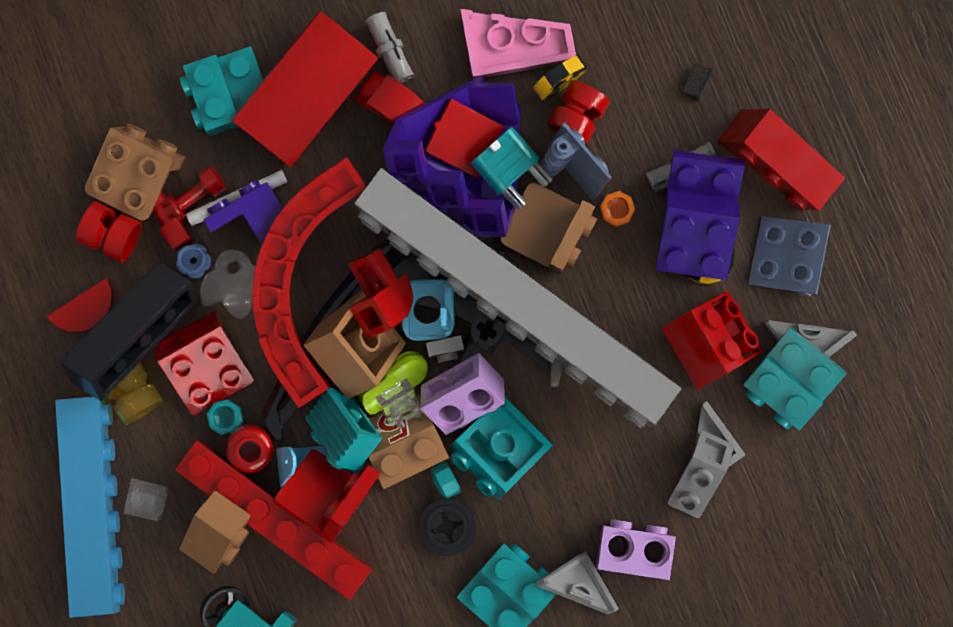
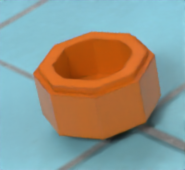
[599,191,635,227]

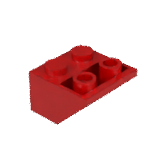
[661,291,764,390]

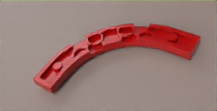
[252,157,367,408]

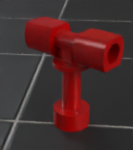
[152,166,227,251]

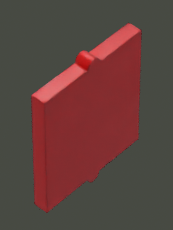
[424,98,504,178]

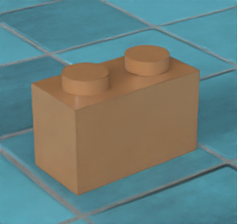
[179,490,251,574]

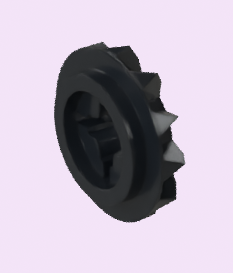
[419,498,476,556]

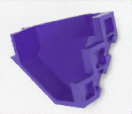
[383,76,521,237]

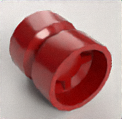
[547,80,611,146]
[76,201,142,263]

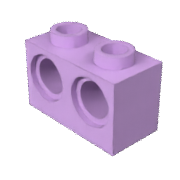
[420,353,505,435]
[595,519,676,580]

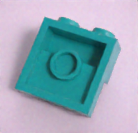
[179,46,263,137]
[744,326,847,431]
[448,397,553,500]
[456,543,556,627]

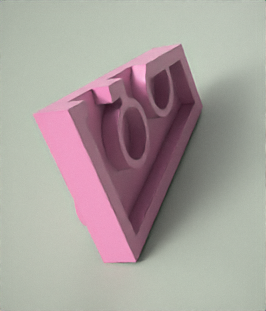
[460,9,576,80]

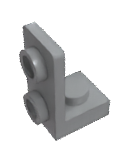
[668,430,734,518]

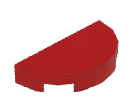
[47,278,114,333]

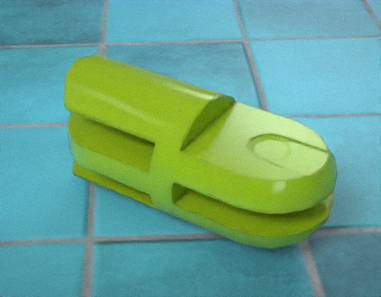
[356,351,428,414]

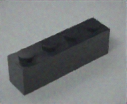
[60,262,199,401]

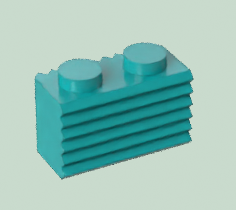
[305,388,383,472]

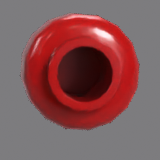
[226,424,273,473]

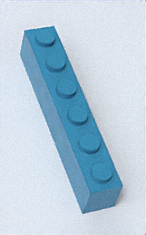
[55,397,125,618]

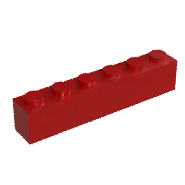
[175,441,374,600]

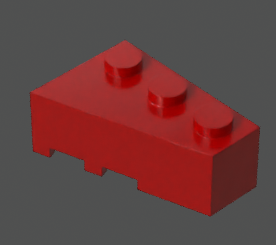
[717,109,845,211]

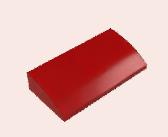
[231,11,378,168]

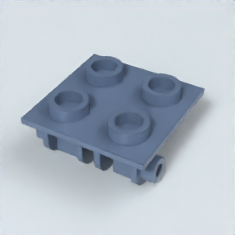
[540,123,612,201]
[748,216,831,297]

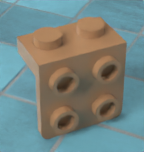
[85,124,185,221]
[501,182,597,275]

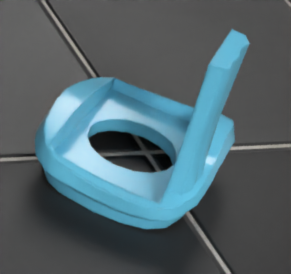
[401,280,455,341]

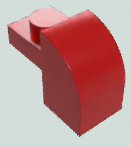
[354,72,426,128]
[348,248,413,339]

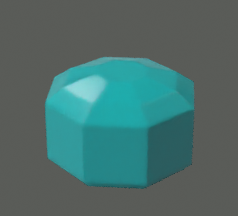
[207,400,244,435]
[431,462,461,499]

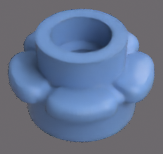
[176,244,211,278]

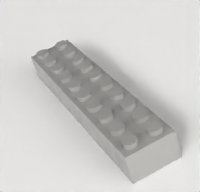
[354,168,682,428]

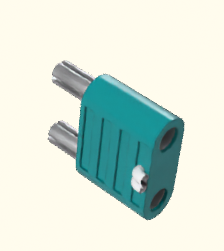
[470,127,552,210]

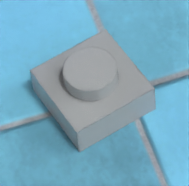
[426,335,464,363]

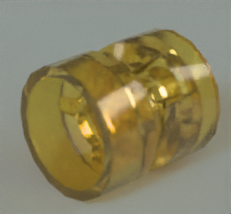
[106,362,164,425]

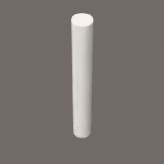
[186,170,287,226]

